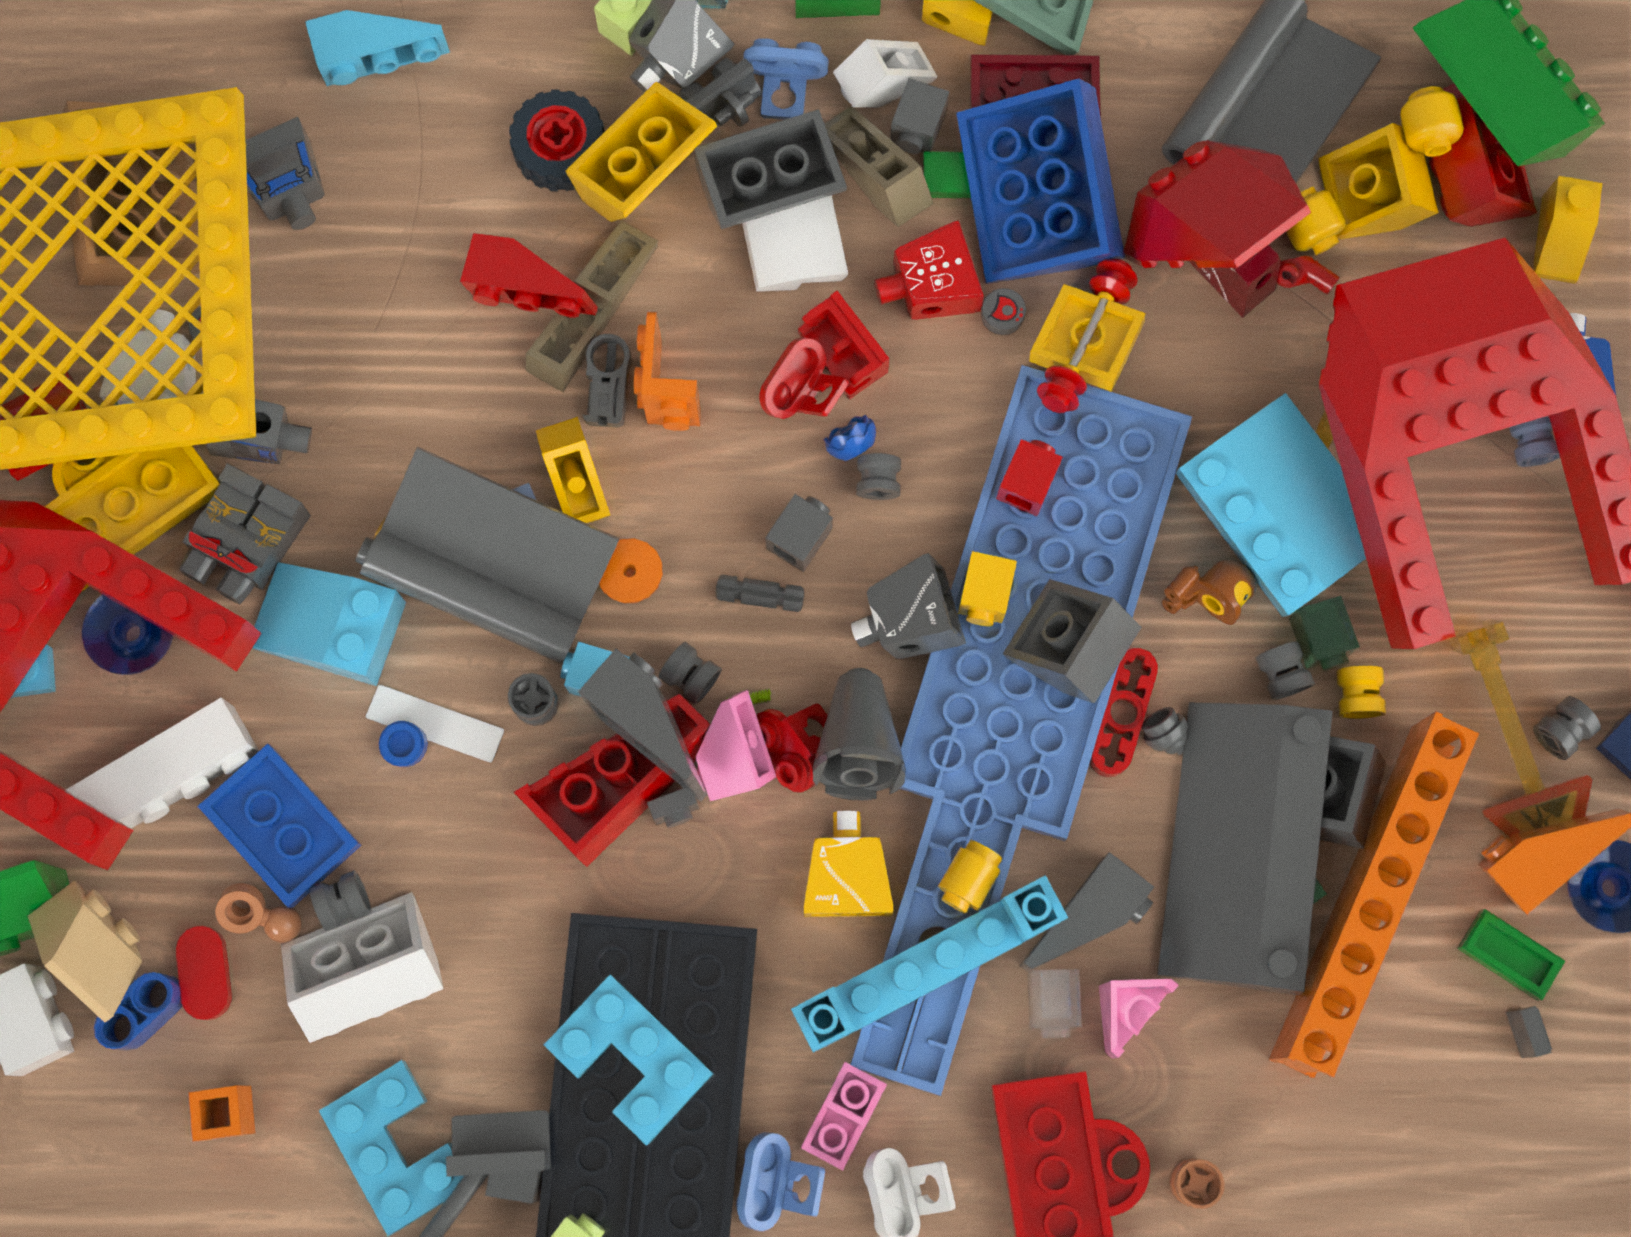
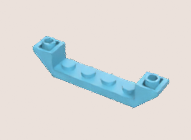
[791,875,1068,1053]

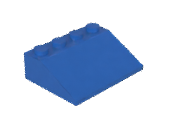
[956,78,1125,284]

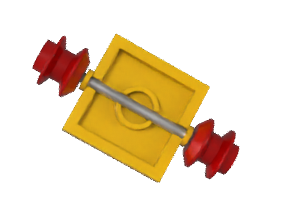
[1029,259,1146,413]

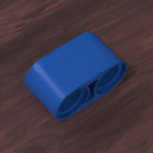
[94,972,182,1050]

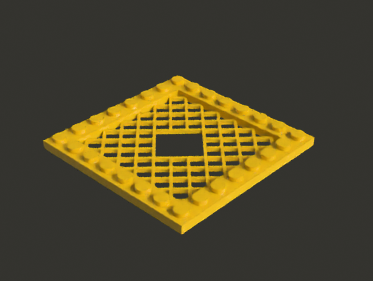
[0,87,256,470]

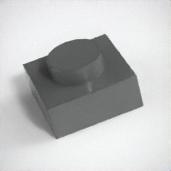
[647,788,700,828]

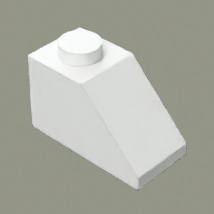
[833,39,937,108]

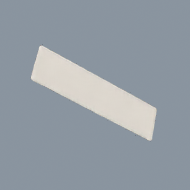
[366,685,504,763]

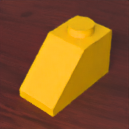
[1533,176,1603,284]
[535,417,611,523]

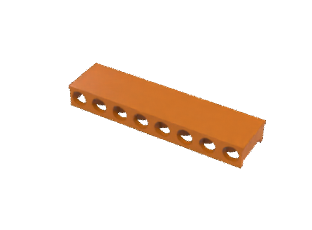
[1268,711,1479,1078]

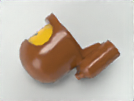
[1162,559,1256,625]

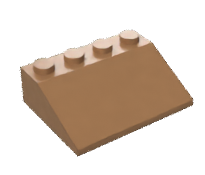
[63,101,200,286]

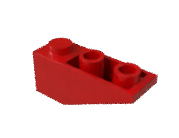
[460,233,598,318]

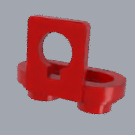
[759,338,849,419]
[756,703,827,793]

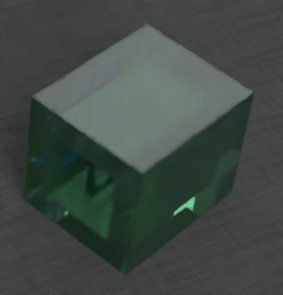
[1288,596,1360,671]

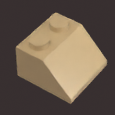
[28,880,143,1022]

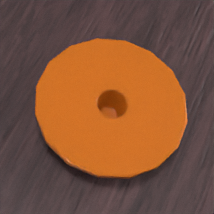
[599,538,663,604]

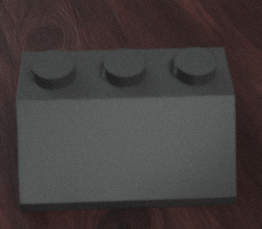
[694,109,847,230]

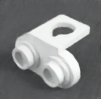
[863,1148,956,1237]

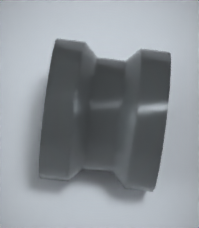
[856,453,901,500]

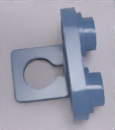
[743,38,829,120]
[736,1132,825,1231]

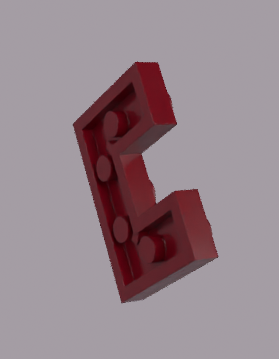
[970,55,1101,117]

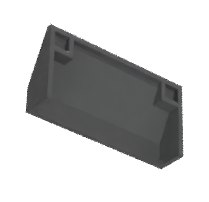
[1157,702,1333,995]

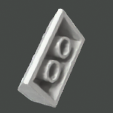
[281,892,444,1043]

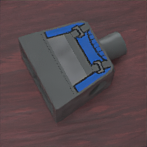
[245,117,325,230]
[206,399,312,464]

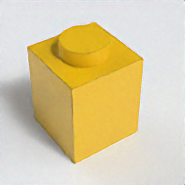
[958,551,1017,626]

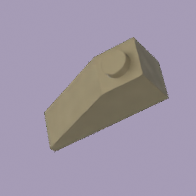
[825,106,933,227]

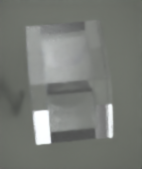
[1028,969,1082,1038]

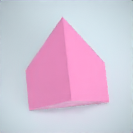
[1099,979,1179,1059]

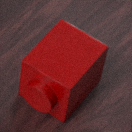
[996,439,1063,517]

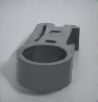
[583,333,632,428]

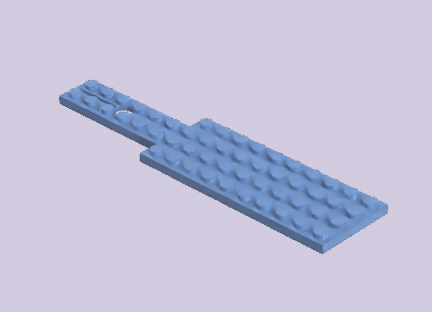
[851,365,1192,1096]

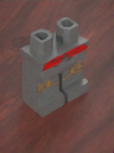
[179,463,311,605]

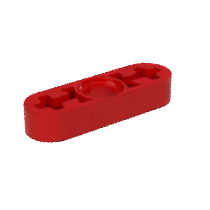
[1090,648,1158,777]

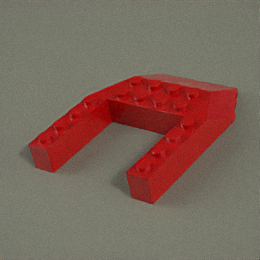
[1319,237,1631,649]
[0,500,262,870]

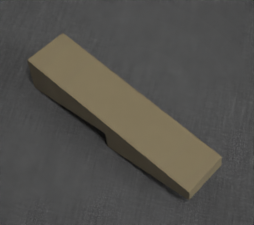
[526,220,658,392]

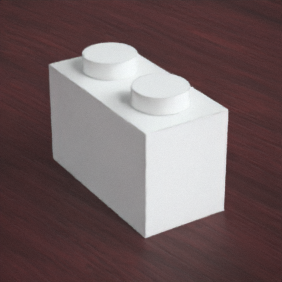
[0,963,74,1076]

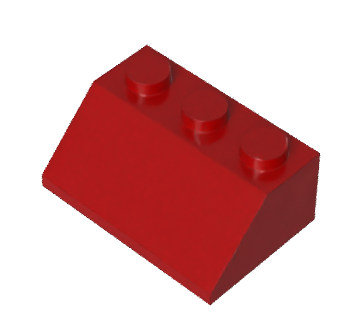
[1429,83,1537,227]

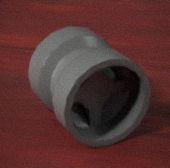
[1255,641,1315,700]
[658,642,722,705]
[508,673,559,726]
[1533,696,1601,760]
[309,870,372,931]

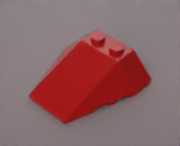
[1124,140,1311,268]

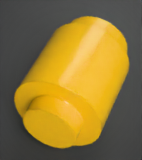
[938,840,1002,914]

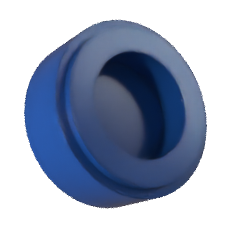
[379,721,428,767]

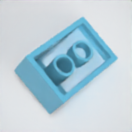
[252,562,406,686]

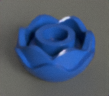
[824,414,876,461]

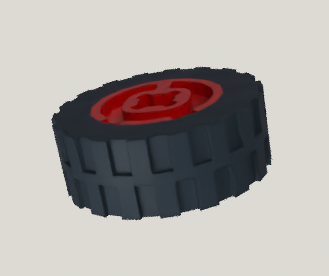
[509,89,605,192]

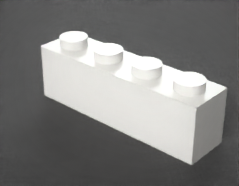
[66,698,259,828]

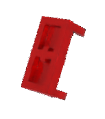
[798,290,890,400]

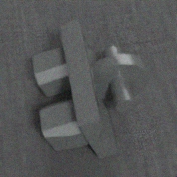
[679,57,762,127]

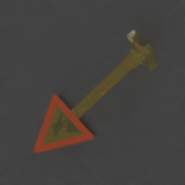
[1449,618,1593,884]

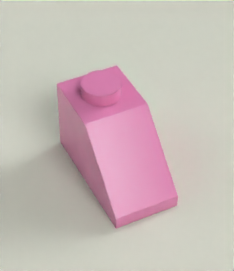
[695,690,776,801]

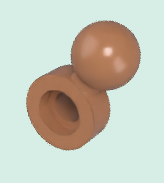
[215,883,302,943]

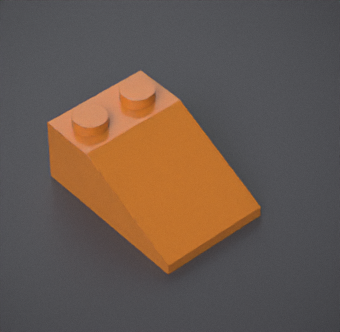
[1478,808,1631,914]

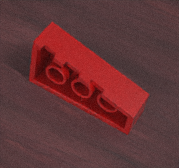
[513,694,711,867]

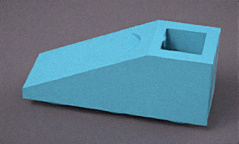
[305,10,450,86]

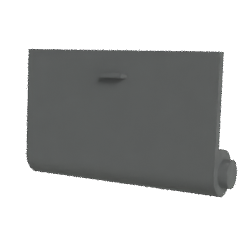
[1162,0,1381,184]
[355,447,620,664]

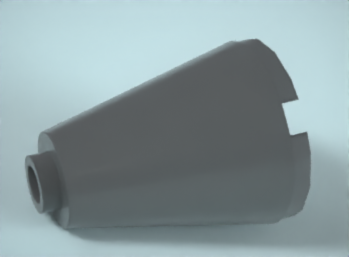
[812,668,906,801]

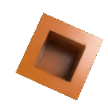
[189,1085,255,1141]

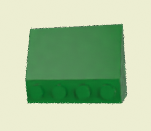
[1413,0,1605,166]

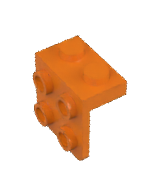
[634,312,701,431]

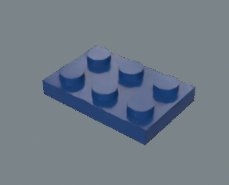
[198,744,362,908]

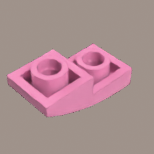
[801,1062,887,1171]

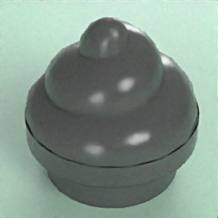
[1142,707,1188,755]

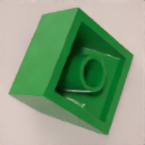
[0,860,70,956]

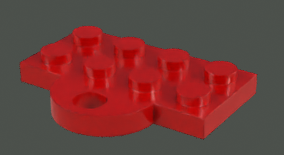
[991,1071,1150,1237]

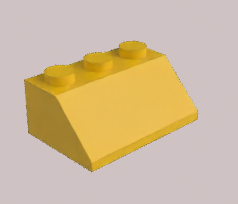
[565,81,717,222]

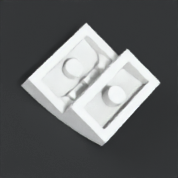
[742,195,848,292]

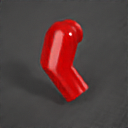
[1277,255,1340,295]

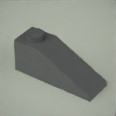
[1020,852,1154,972]

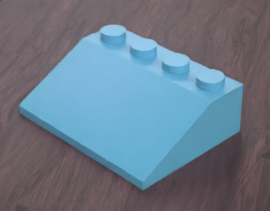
[1175,393,1366,617]

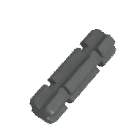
[716,575,805,612]

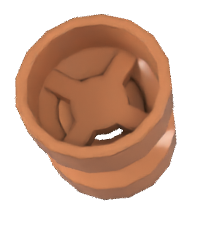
[1169,1158,1225,1209]

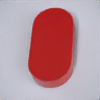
[176,926,232,1020]

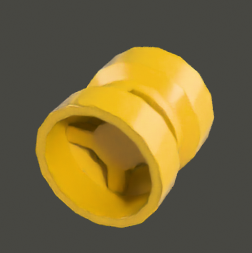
[1337,666,1386,719]

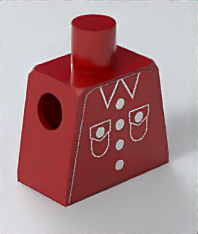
[874,220,984,320]

